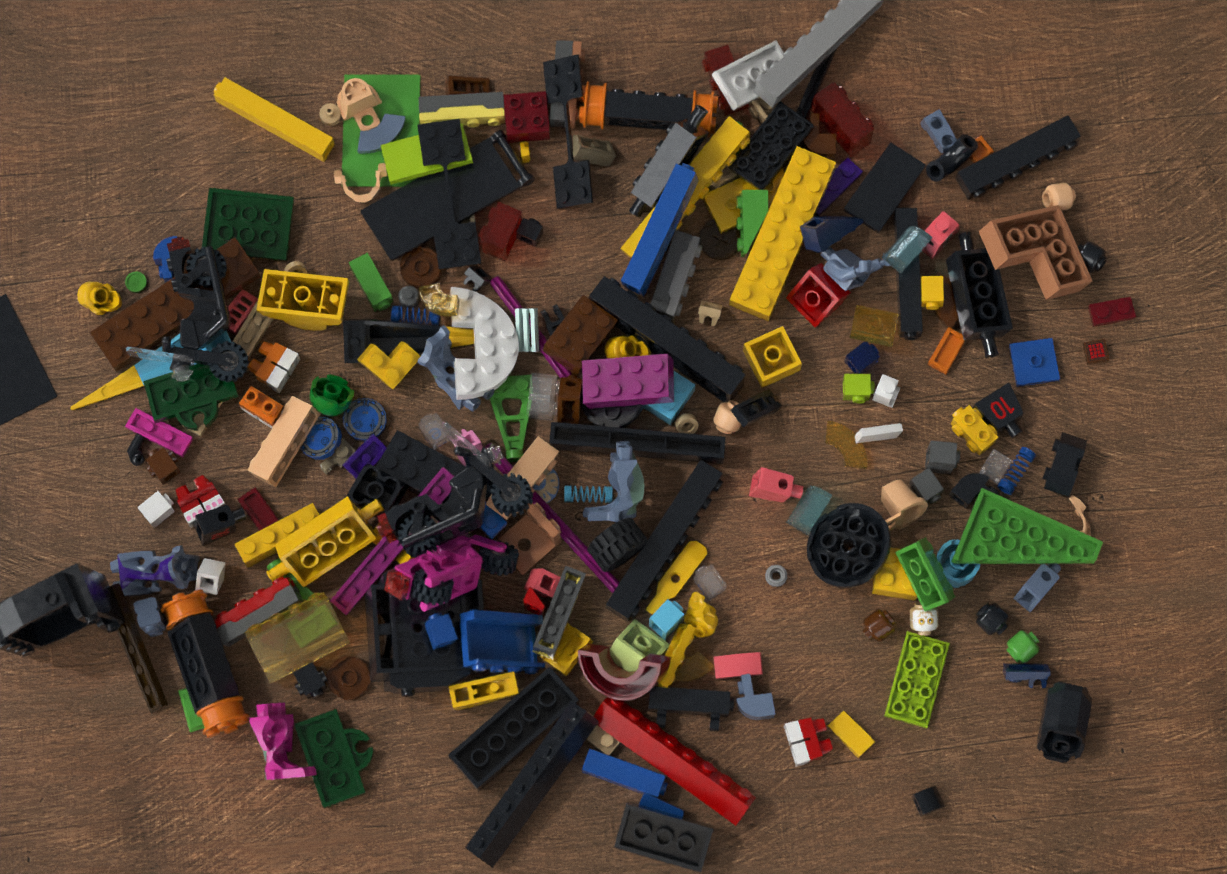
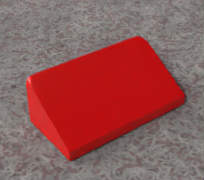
[523,586,546,617]

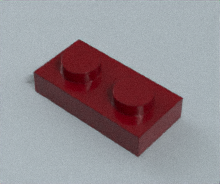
[1088,296,1136,327]

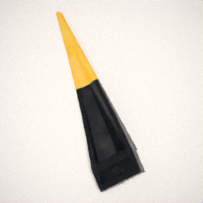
[343,318,474,363]

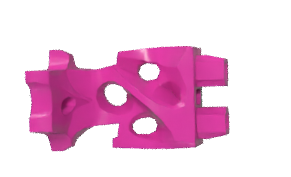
[249,702,316,780]

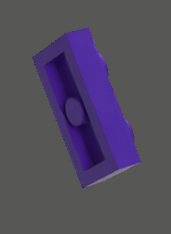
[342,434,387,479]

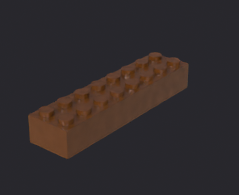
[89,238,261,372]

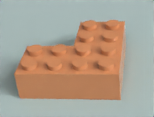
[979,205,1093,300]

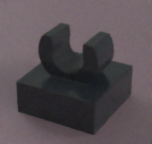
[464,265,493,292]

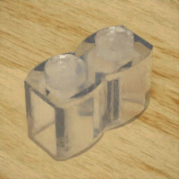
[527,373,560,421]

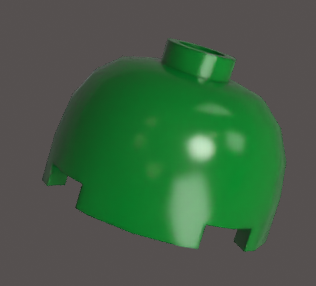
[309,374,354,416]

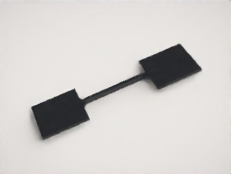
[543,54,593,209]
[417,119,481,270]

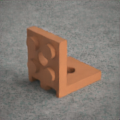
[497,503,562,577]

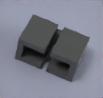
[925,441,960,474]

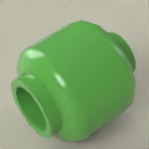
[1006,630,1040,663]

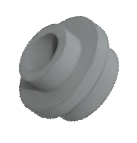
[765,565,787,587]

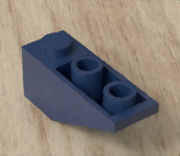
[800,216,864,253]

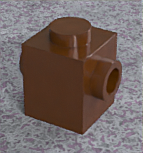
[145,447,181,485]

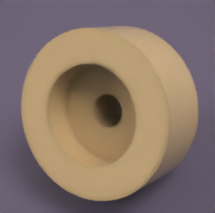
[319,103,341,126]
[284,261,307,274]
[675,413,699,434]

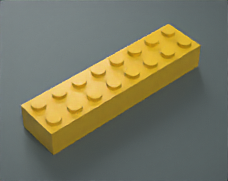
[729,146,836,322]

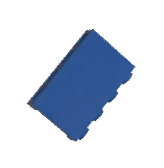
[460,610,546,675]

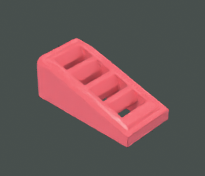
[227,289,258,335]

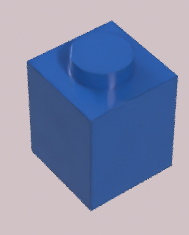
[424,612,457,650]

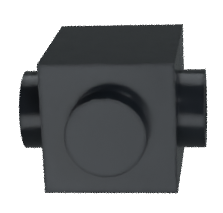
[293,662,328,699]

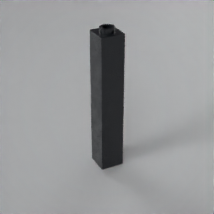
[894,208,923,340]

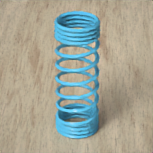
[564,485,613,503]

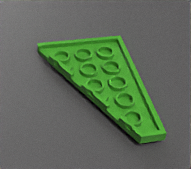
[951,488,1103,564]

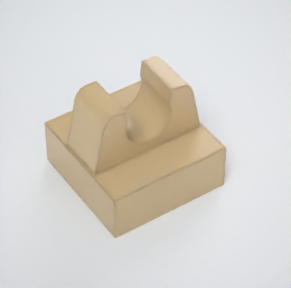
[698,301,723,326]

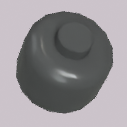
[398,286,420,309]

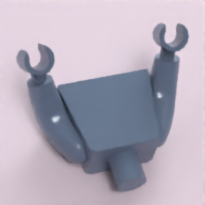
[821,246,896,291]

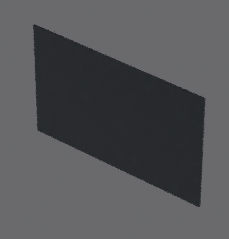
[0,294,58,425]

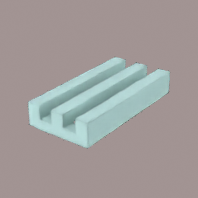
[515,308,539,352]

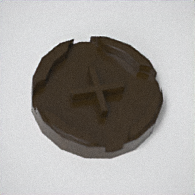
[699,219,741,260]

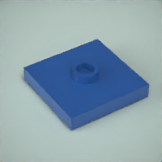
[1009,338,1060,387]

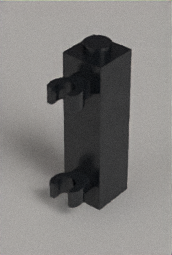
[648,687,734,731]

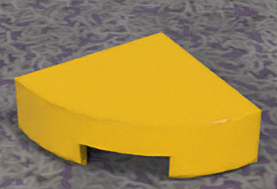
[520,141,530,163]

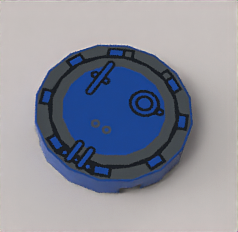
[343,398,387,442]
[300,417,342,460]

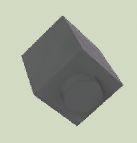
[909,468,944,504]

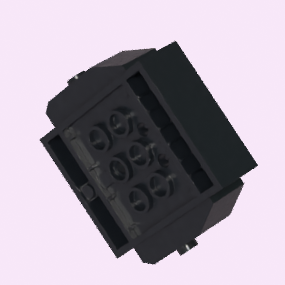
[0,563,125,657]
[365,569,486,697]

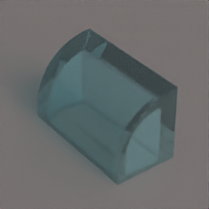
[882,226,932,274]
[786,485,832,536]

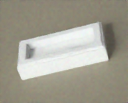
[854,423,903,444]

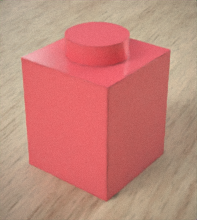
[524,568,561,598]

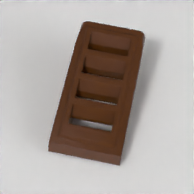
[445,76,490,95]

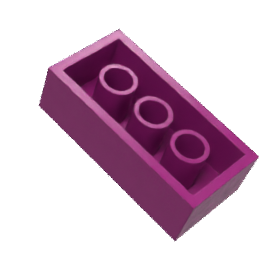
[582,354,674,409]

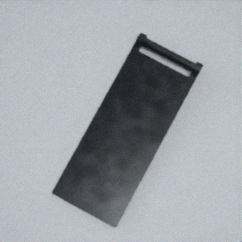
[360,130,535,261]

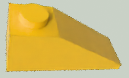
[449,672,519,711]

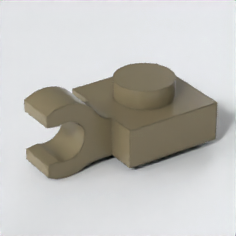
[320,438,355,475]

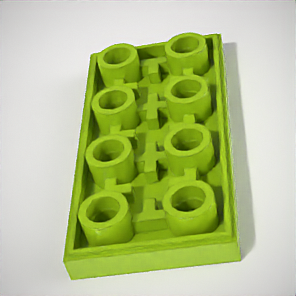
[381,123,473,185]
[884,631,950,729]

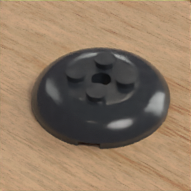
[807,503,891,588]

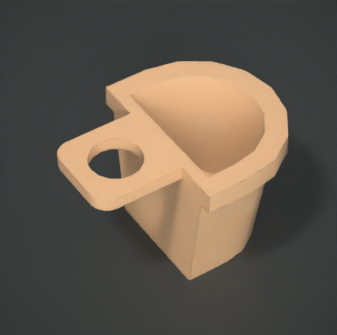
[337,78,382,131]
[881,479,928,530]

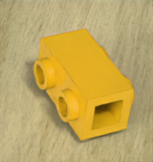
[951,405,998,456]

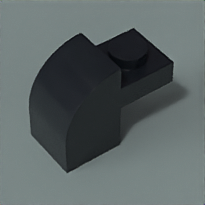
[949,473,1000,509]

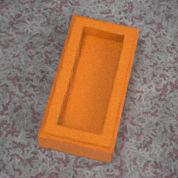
[927,327,965,375]

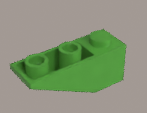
[736,190,768,257]

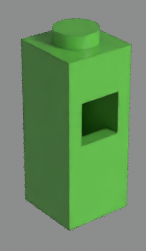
[349,252,393,312]

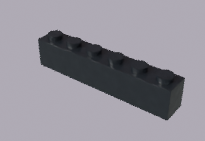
[955,115,1081,200]

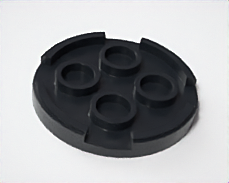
[581,388,644,428]

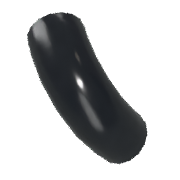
[926,134,978,182]

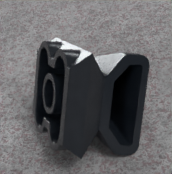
[347,463,407,523]

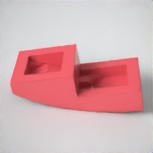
[714,652,763,680]

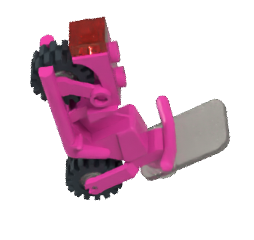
[384,516,519,611]

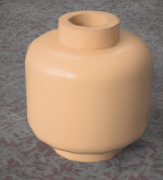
[1042,182,1076,211]
[713,400,741,434]

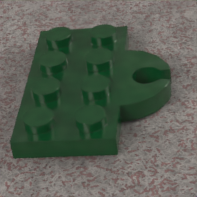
[143,364,239,431]
[294,709,374,809]

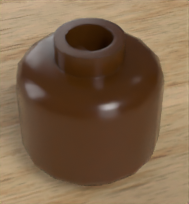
[863,609,896,642]

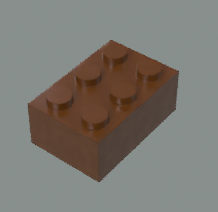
[542,295,618,376]

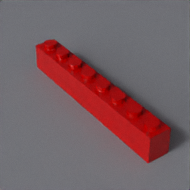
[593,697,756,826]

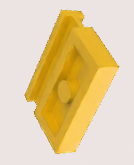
[540,623,593,676]

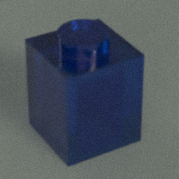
[844,341,880,374]

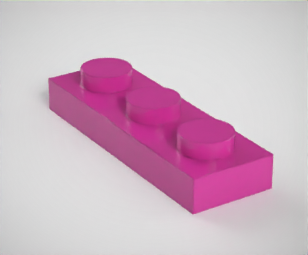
[125,408,193,458]

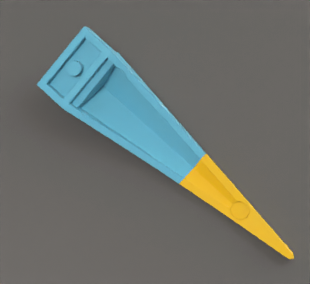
[70,331,232,410]

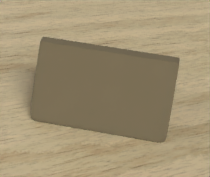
[573,134,616,167]

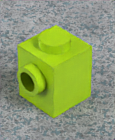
[843,374,875,404]

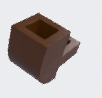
[801,113,836,161]

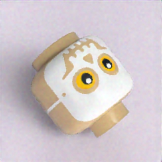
[910,602,939,635]

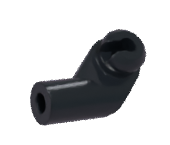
[127,433,146,466]

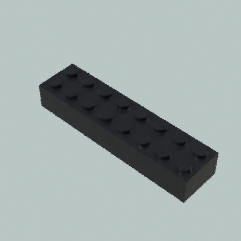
[589,276,746,402]

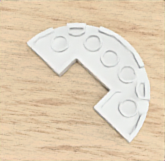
[450,287,519,400]

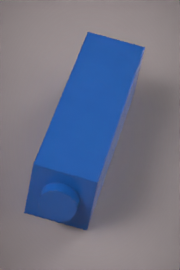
[582,748,668,799]

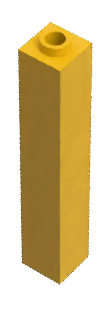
[214,77,335,162]

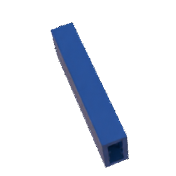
[621,163,699,297]

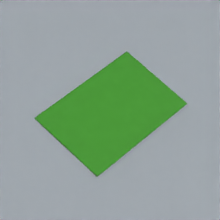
[342,75,420,187]

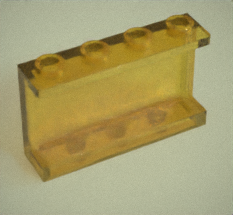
[245,592,350,684]

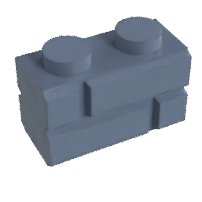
[134,597,167,637]

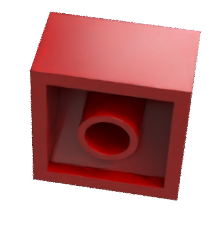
[786,263,851,328]

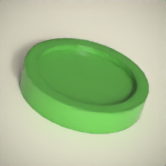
[125,272,147,293]

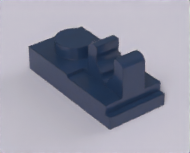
[1003,663,1051,688]

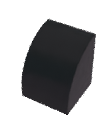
[912,786,945,817]

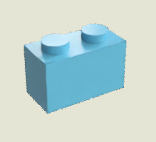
[649,599,684,640]

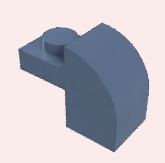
[735,674,775,720]

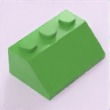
[895,537,955,612]

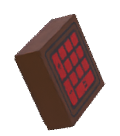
[1083,339,1109,365]

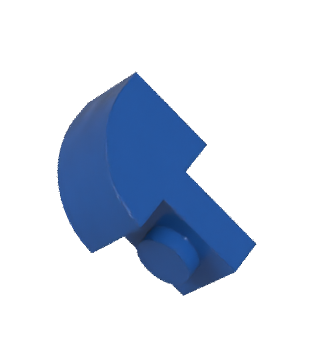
[153,236,181,283]

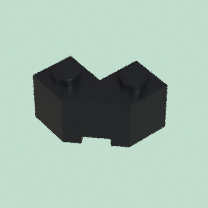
[1042,432,1087,497]

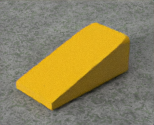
[828,711,875,758]

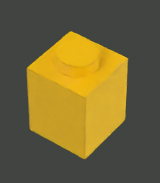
[921,276,944,310]

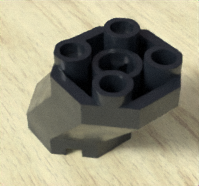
[1037,682,1092,763]

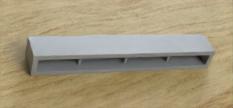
[754,0,884,108]

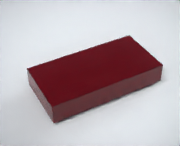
[237,487,279,531]

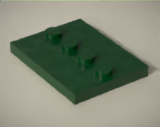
[201,188,295,261]

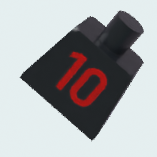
[972,382,1024,438]
[194,505,247,546]

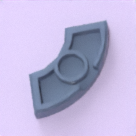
[357,114,406,154]

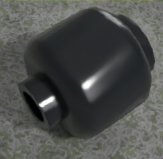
[1078,241,1108,273]
[976,602,1009,635]

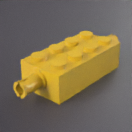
[266,496,384,588]

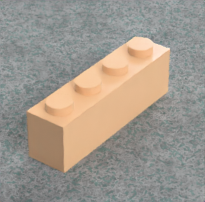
[247,396,321,488]
[486,436,559,520]

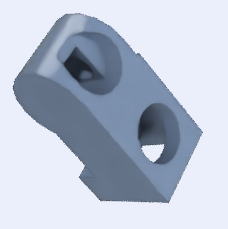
[920,109,957,153]

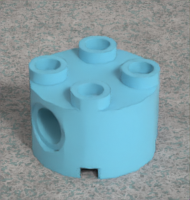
[936,539,980,588]

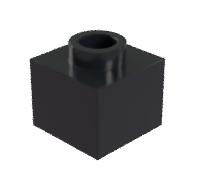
[516,218,543,247]

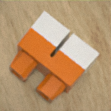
[248,341,301,393]
[239,386,284,428]

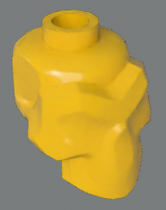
[77,282,122,315]
[605,335,651,359]
[684,592,718,638]

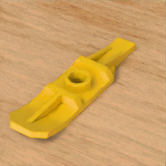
[645,541,707,615]

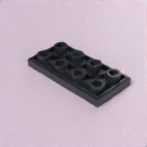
[728,101,814,190]
[843,142,926,234]

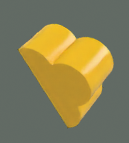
[256,269,349,331]

